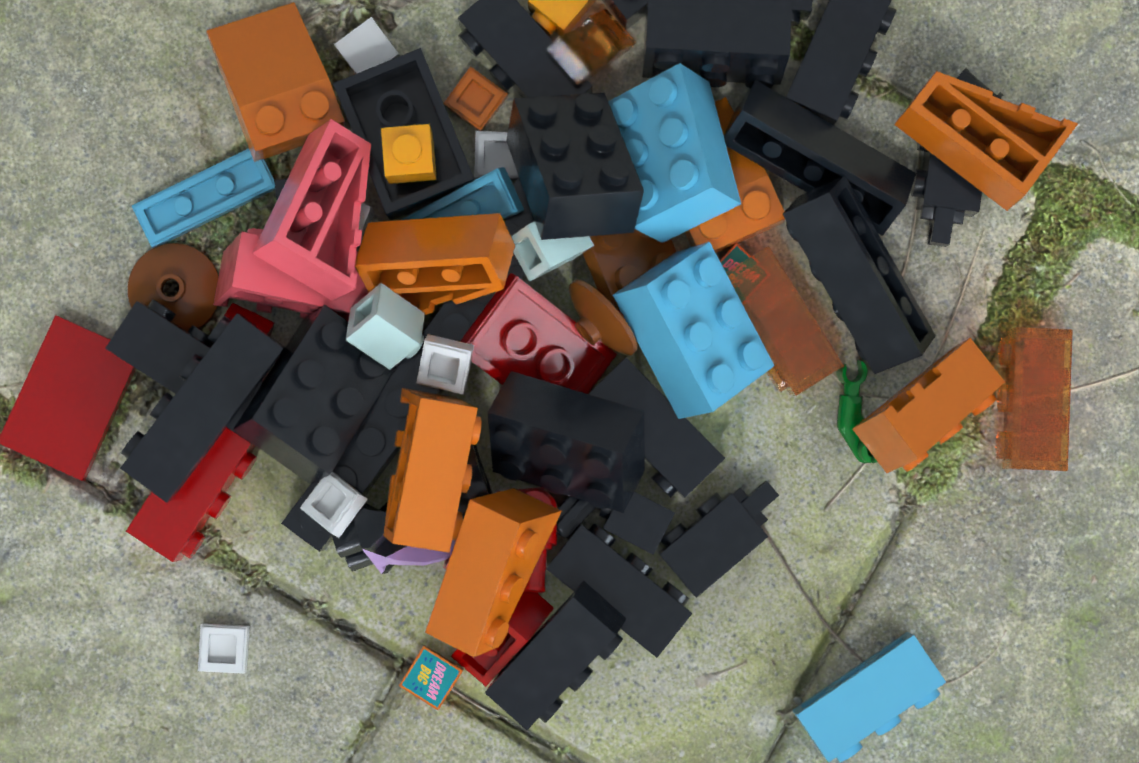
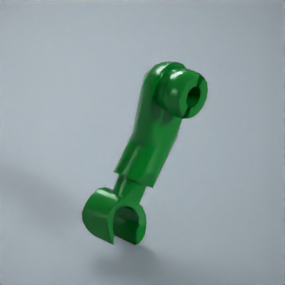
[836,360,877,464]

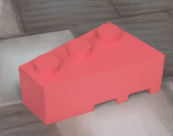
[252,119,371,301]
[213,228,369,321]

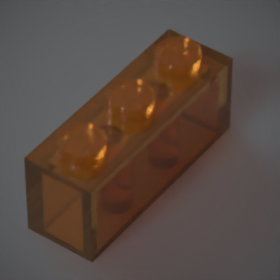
[726,246,844,396]
[995,327,1073,471]

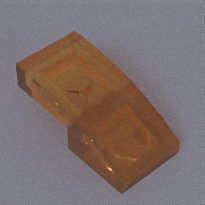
[546,9,637,85]

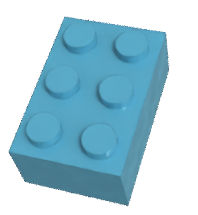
[608,63,741,243]
[613,242,774,419]

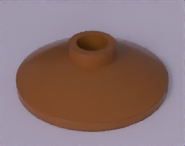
[128,243,219,332]
[569,279,638,356]

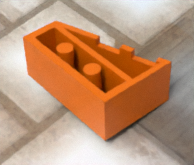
[894,71,1078,211]
[355,213,515,315]
[852,338,1005,473]
[383,388,482,553]
[425,488,562,657]

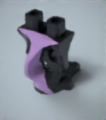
[332,445,493,574]

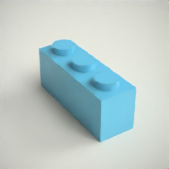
[792,632,946,762]

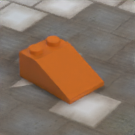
[206,2,345,162]
[685,97,785,253]

